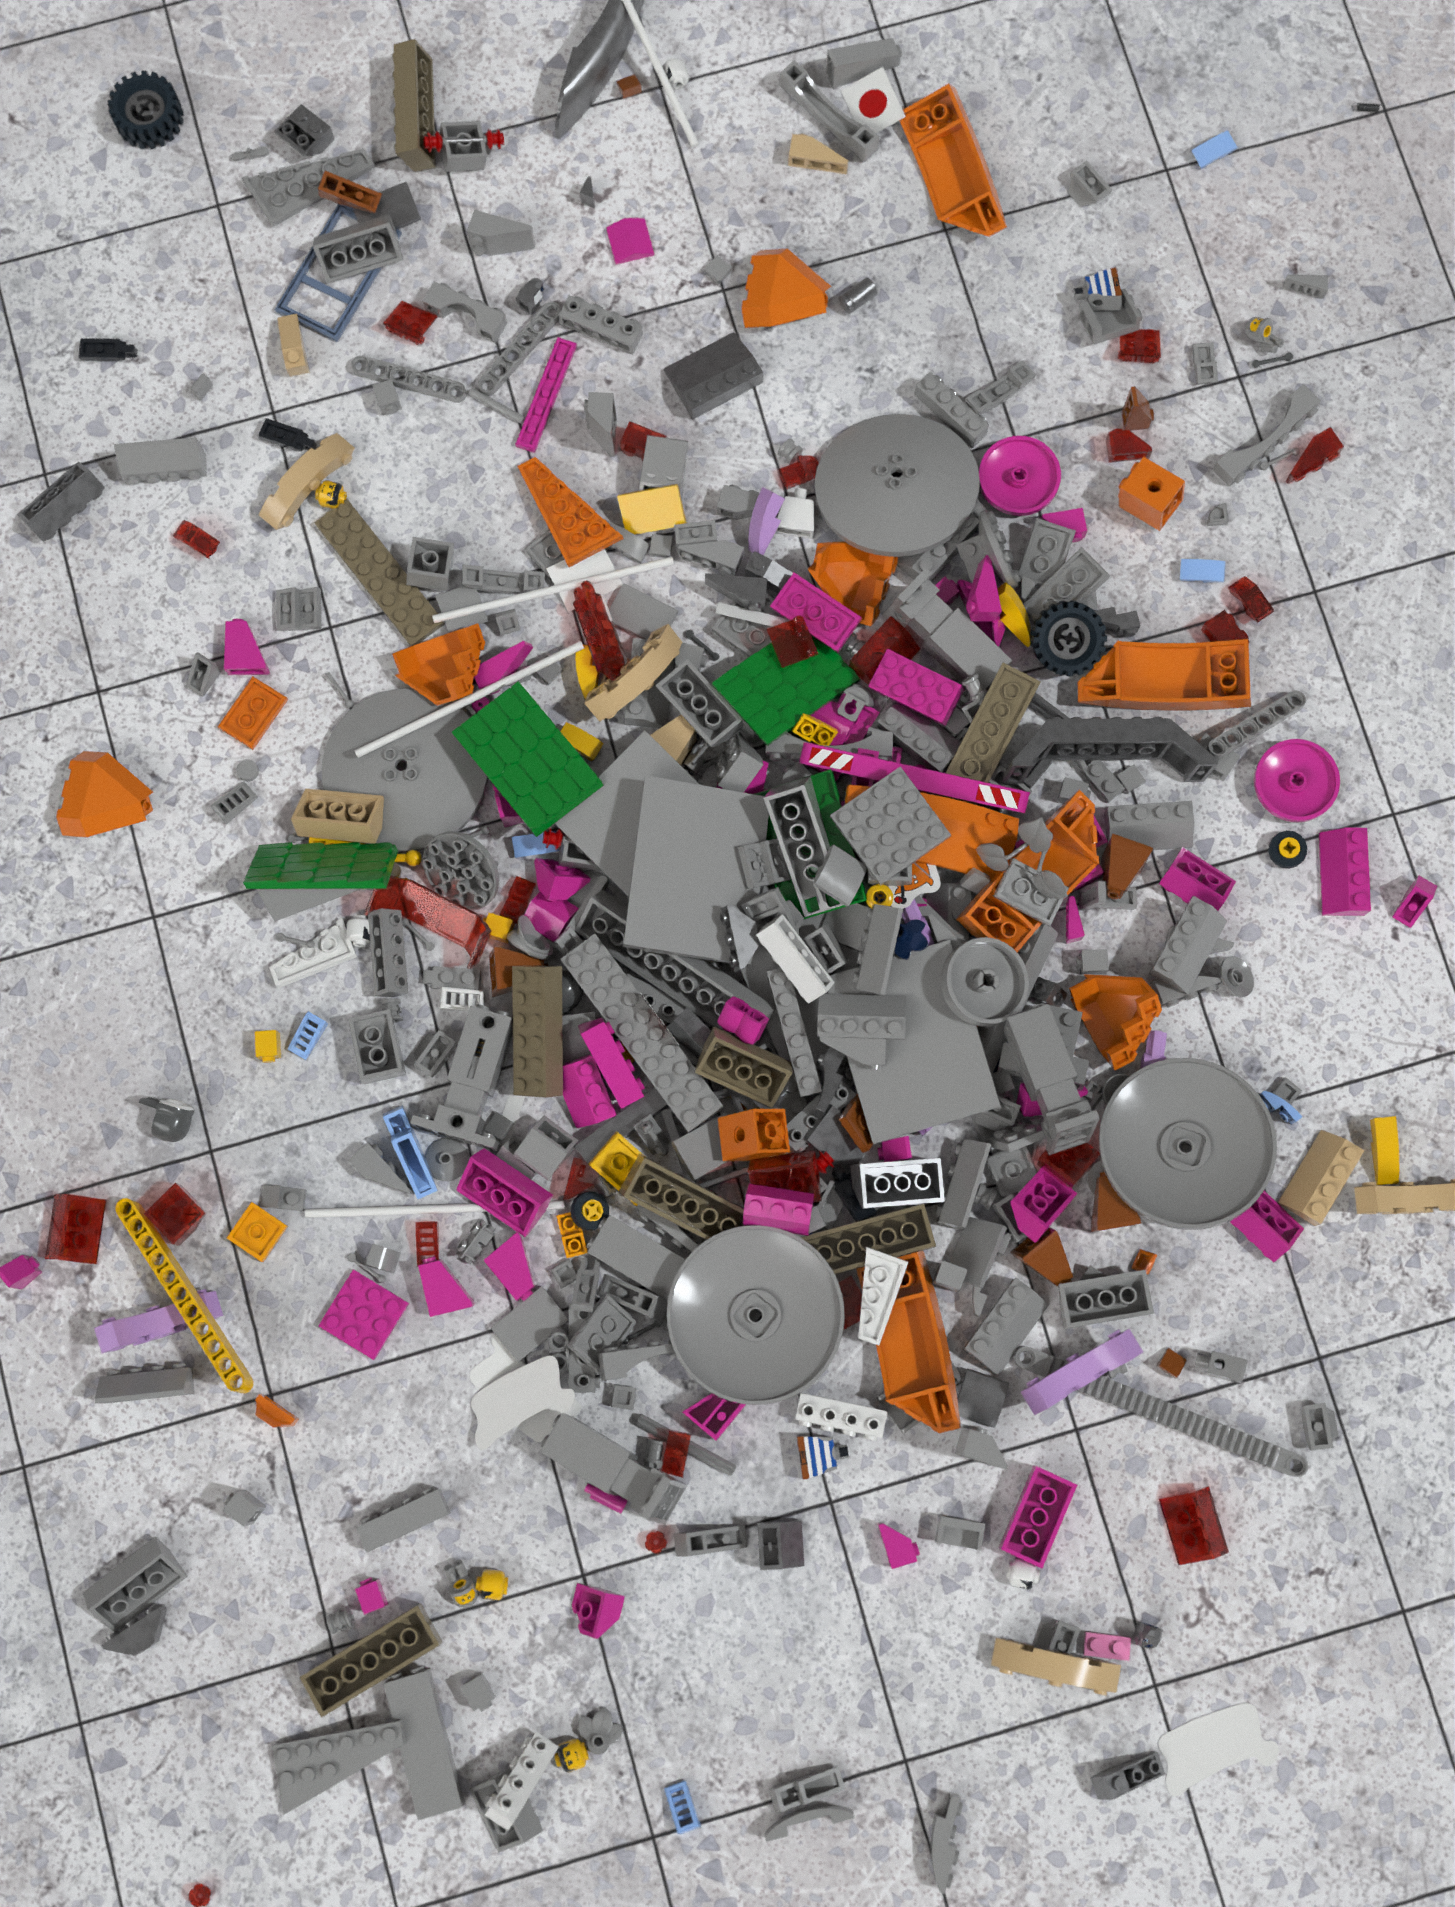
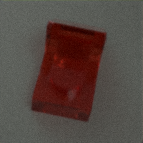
[778,455,819,490]
[563,1157,595,1202]

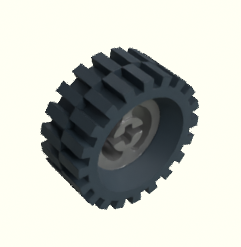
[107,71,184,149]
[1031,600,1107,676]

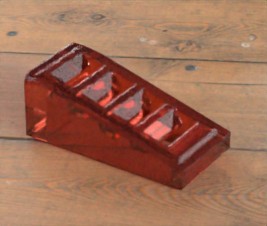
[415,1222,439,1267]

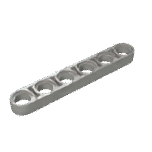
[478,302,561,396]
[351,355,467,403]
[1206,691,1306,760]

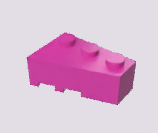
[682,1393,747,1441]

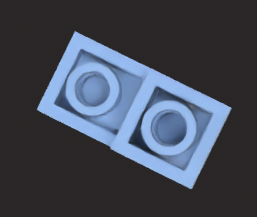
[1191,130,1237,169]
[1180,559,1226,583]
[512,830,560,858]
[1259,1091,1302,1124]

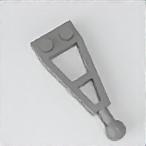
[741,887,799,935]

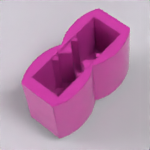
[717,996,769,1045]

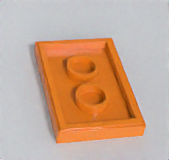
[218,677,288,750]

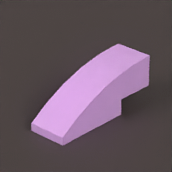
[748,487,785,555]

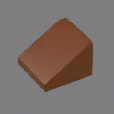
[616,74,642,99]
[1156,1347,1187,1378]

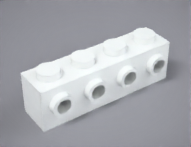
[756,914,835,1003]
[795,1393,887,1441]
[485,1732,559,1831]

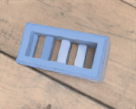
[288,1011,328,1060]
[664,1781,701,1835]

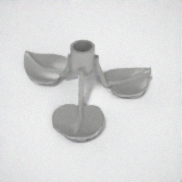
[976,817,1068,899]

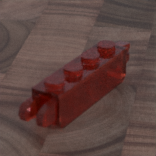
[573,580,627,681]

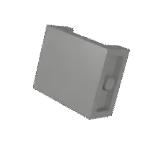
[1079,288,1142,345]

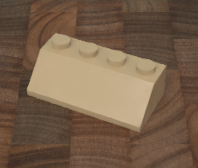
[291,788,384,844]
[1277,1130,1365,1226]

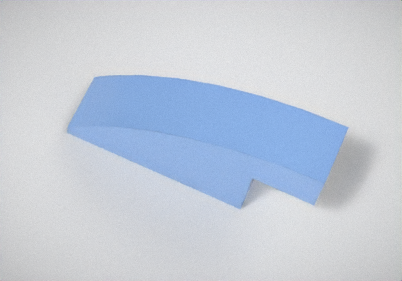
[383,1105,438,1199]

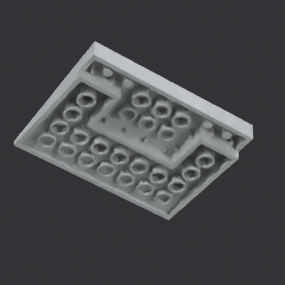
[554,730,700,897]
[623,775,769,966]
[827,940,1001,1144]

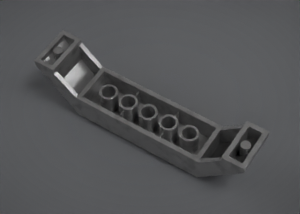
[1001,716,1218,784]

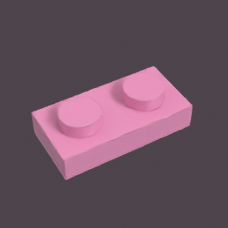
[1083,1631,1131,1661]

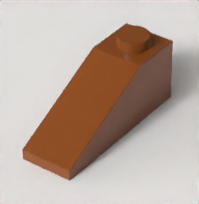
[318,171,382,213]
[1121,386,1154,432]

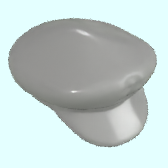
[507,915,554,960]

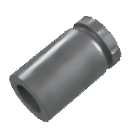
[838,277,878,314]

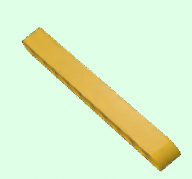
[115,1198,253,1394]

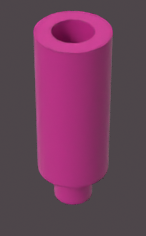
[584,1483,628,1514]

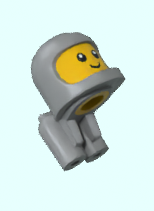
[1245,317,1284,354]
[443,1560,478,1608]

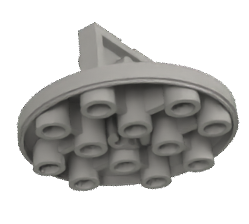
[956,509,1022,588]
[422,831,499,911]

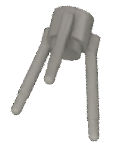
[684,736,724,775]

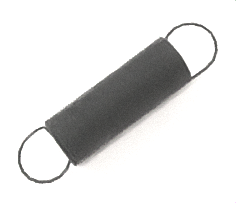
[1351,103,1385,112]

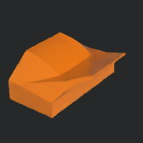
[255,1394,299,1428]

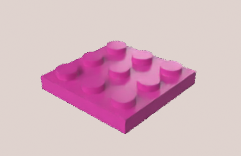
[318,1269,409,1360]

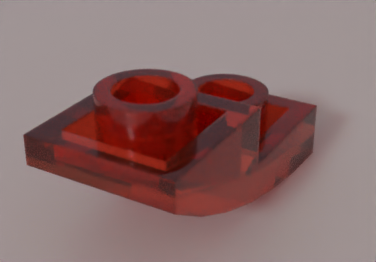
[500,876,536,925]
[662,1430,692,1478]

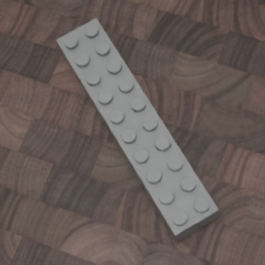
[575,890,776,1045]
[561,934,724,1133]

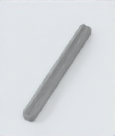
[636,1415,736,1476]

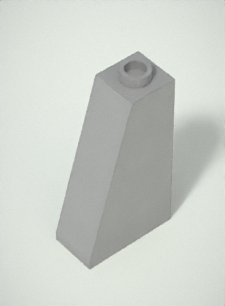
[826,38,902,89]

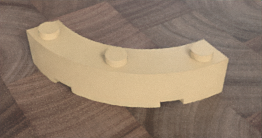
[259,433,355,530]
[584,624,682,722]
[1354,1179,1455,1214]
[991,1638,1121,1696]

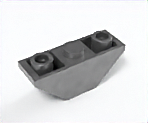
[720,905,760,972]
[101,1605,167,1656]

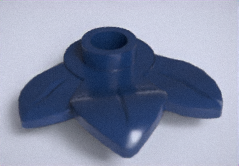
[894,920,928,960]

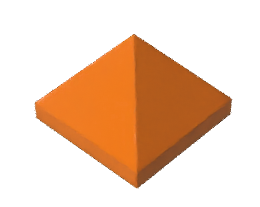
[1131,1249,1157,1275]

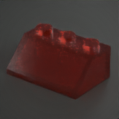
[849,616,921,685]
[748,1150,821,1202]
[45,1194,106,1265]
[1159,1486,1229,1565]

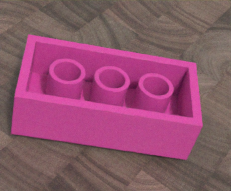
[868,649,965,726]
[998,1465,1077,1569]

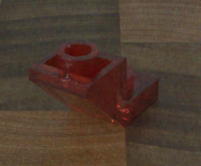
[173,520,220,559]
[1228,576,1274,623]

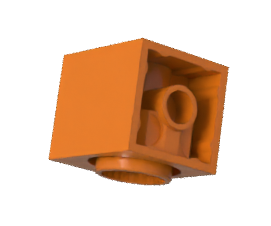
[1118,457,1185,531]
[718,1109,790,1161]

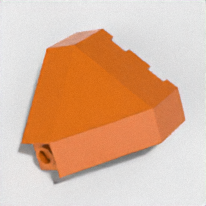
[741,248,832,328]
[808,541,899,626]
[392,623,485,706]
[56,751,153,837]
[1069,974,1162,1070]

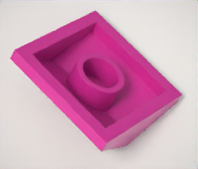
[606,218,654,265]
[811,701,856,746]
[524,892,579,943]

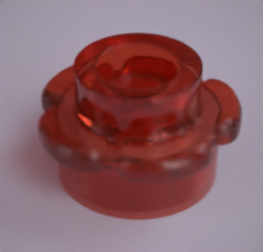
[645,1531,667,1554]
[189,1884,211,1907]

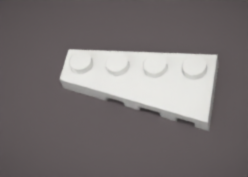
[269,918,357,989]
[858,1247,908,1346]

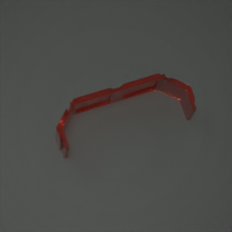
[364,876,492,969]

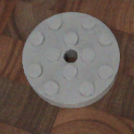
[941,937,1029,1026]

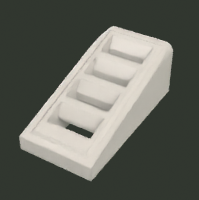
[438,987,484,1011]

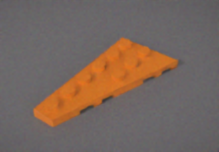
[517,457,624,568]

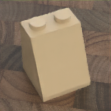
[650,715,697,766]

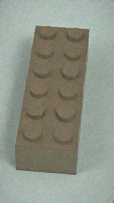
[392,39,436,172]
[512,965,563,1098]
[619,1153,744,1240]
[800,1204,936,1275]
[299,1603,443,1718]

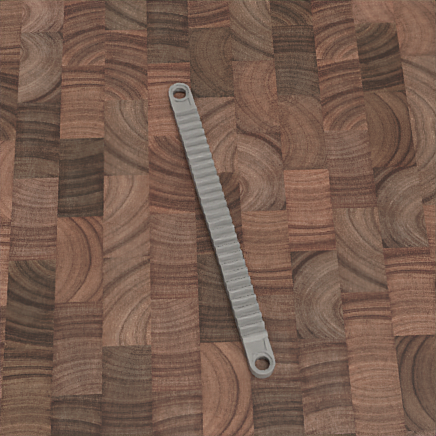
[1014,1346,1308,1477]

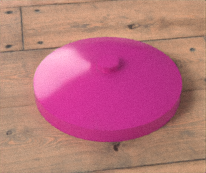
[979,436,1061,516]
[1254,739,1340,823]

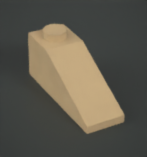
[788,134,848,174]
[277,314,310,377]

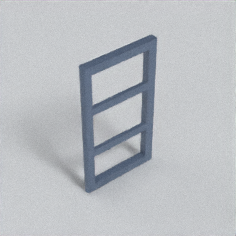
[274,204,402,342]

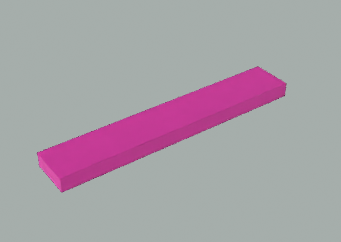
[515,337,577,453]

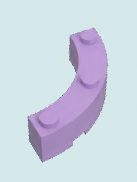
[94,1289,223,1353]
[1021,1329,1143,1415]

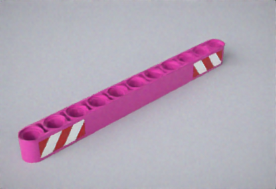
[799,742,1030,813]

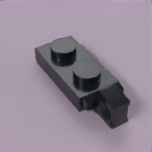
[79,338,137,361]
[258,418,317,452]
[831,1165,876,1222]

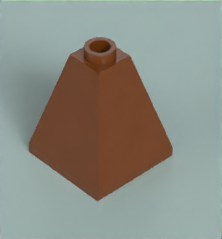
[1101,833,1153,899]
[489,947,548,997]
[1091,1172,1141,1232]
[1010,1227,1073,1287]

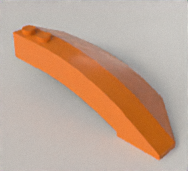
[899,84,1007,237]
[1078,639,1251,711]
[845,785,1019,879]
[956,790,1099,952]
[856,1251,961,1434]

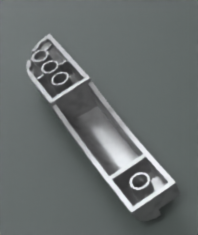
[555,0,644,139]

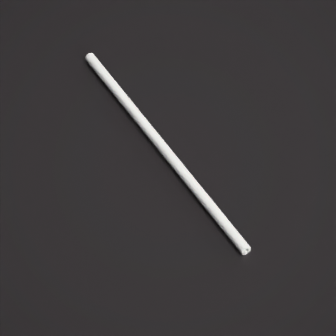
[622,0,699,147]
[432,556,674,623]
[354,641,584,758]
[305,1200,565,1218]

